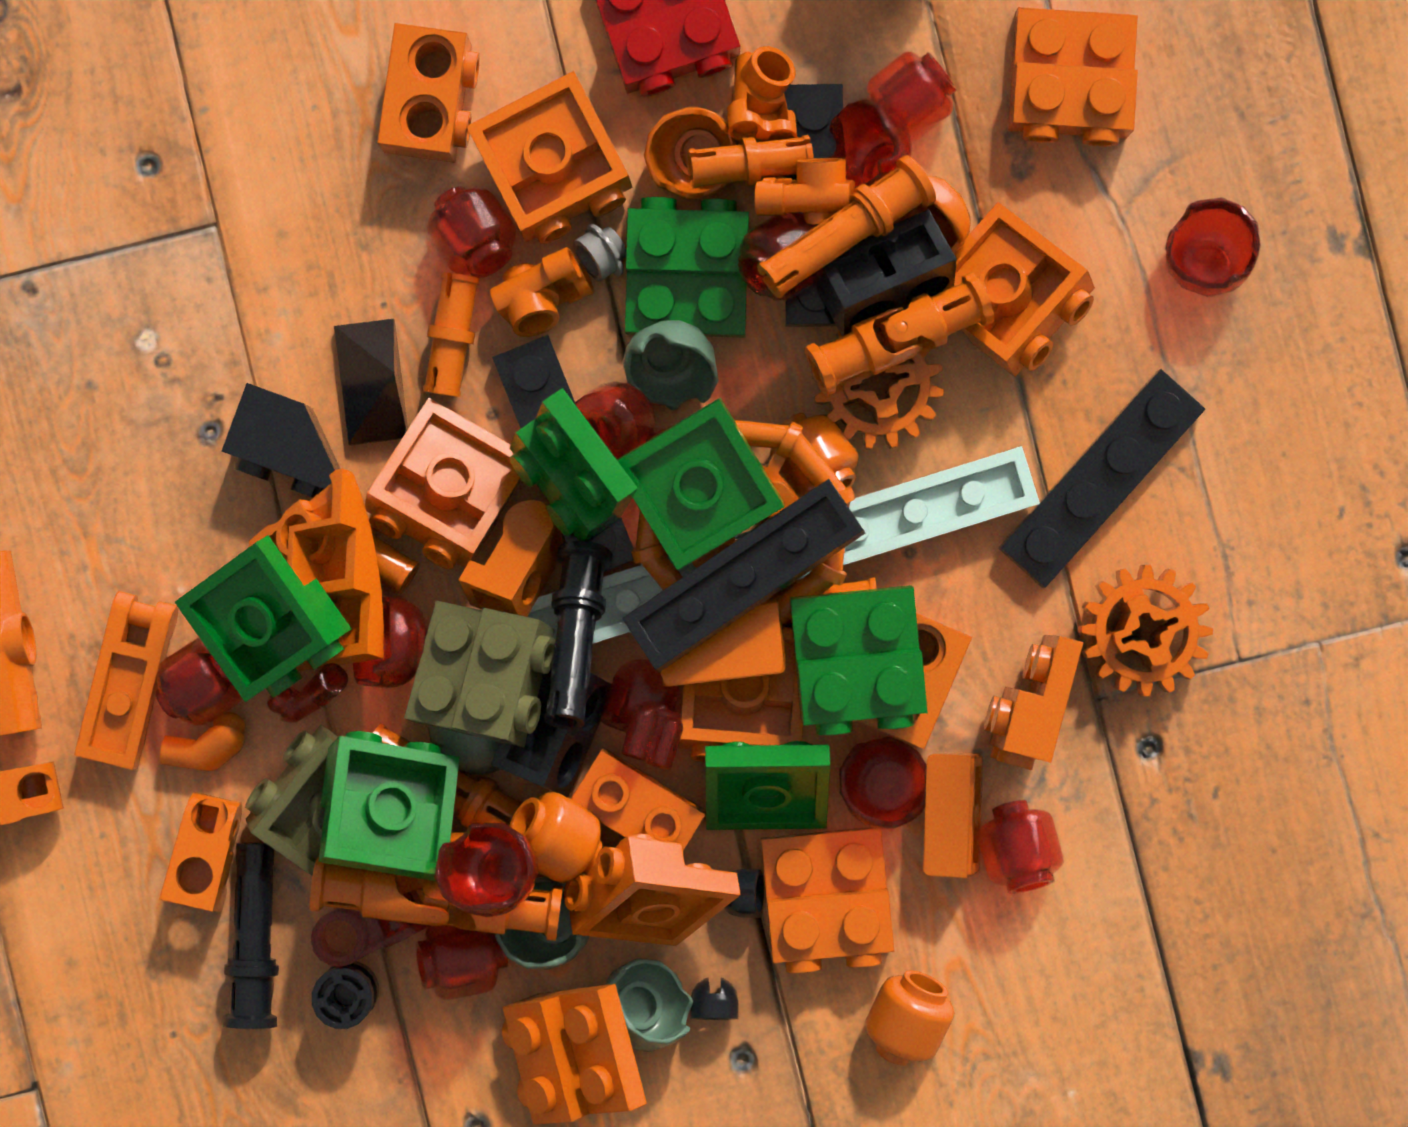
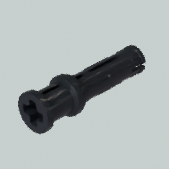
[545,540,612,729]
[222,843,279,1029]

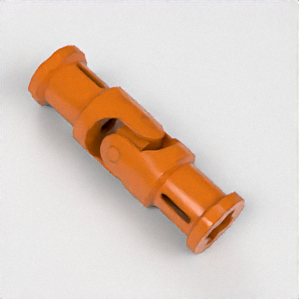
[804,272,995,397]

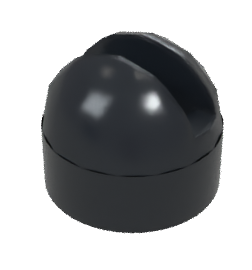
[724,869,764,918]
[690,977,739,1020]

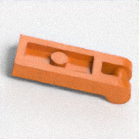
[74,591,179,770]

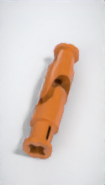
[309,856,563,941]

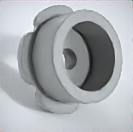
[573,224,627,281]

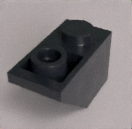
[222,383,341,498]

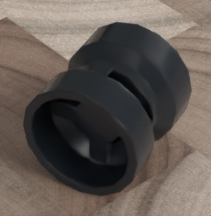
[312,961,379,1029]

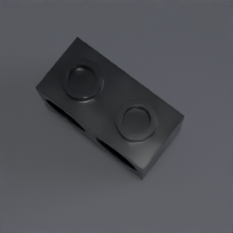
[818,209,957,336]
[491,668,615,797]

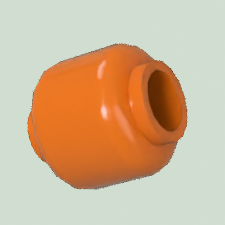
[769,413,859,497]
[508,792,603,883]
[865,970,955,1066]

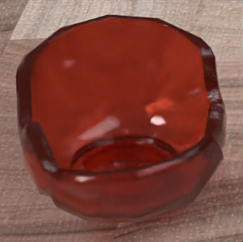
[826,98,912,188]
[1165,197,1261,297]
[353,596,428,689]
[839,737,927,829]
[434,823,538,918]

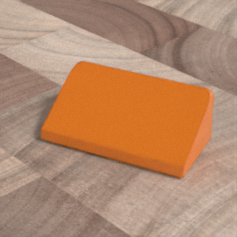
[661,599,787,686]
[923,753,983,878]

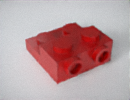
[595,0,741,97]

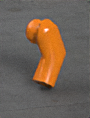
[159,712,246,771]

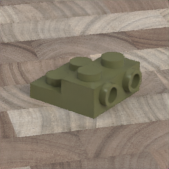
[404,600,556,748]
[245,724,338,876]

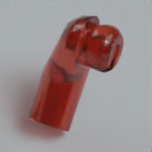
[267,663,348,723]

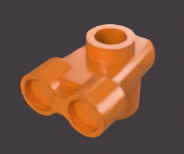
[727,46,798,141]
[755,158,855,224]
[490,247,595,337]

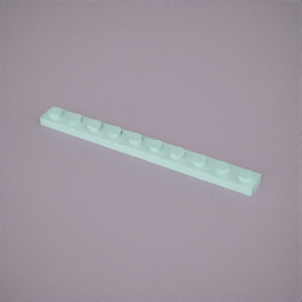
[528,446,1040,643]

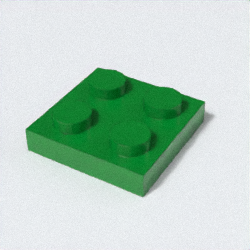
[617,397,785,570]
[705,741,830,830]

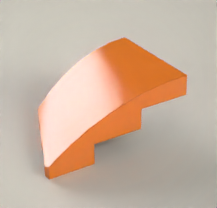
[248,468,384,671]

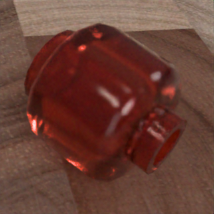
[865,51,957,142]
[427,186,516,278]
[738,212,819,301]
[574,381,655,459]
[156,637,242,726]
[978,800,1065,894]
[415,925,508,1001]

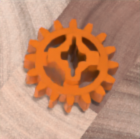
[812,328,944,450]
[1078,565,1213,696]

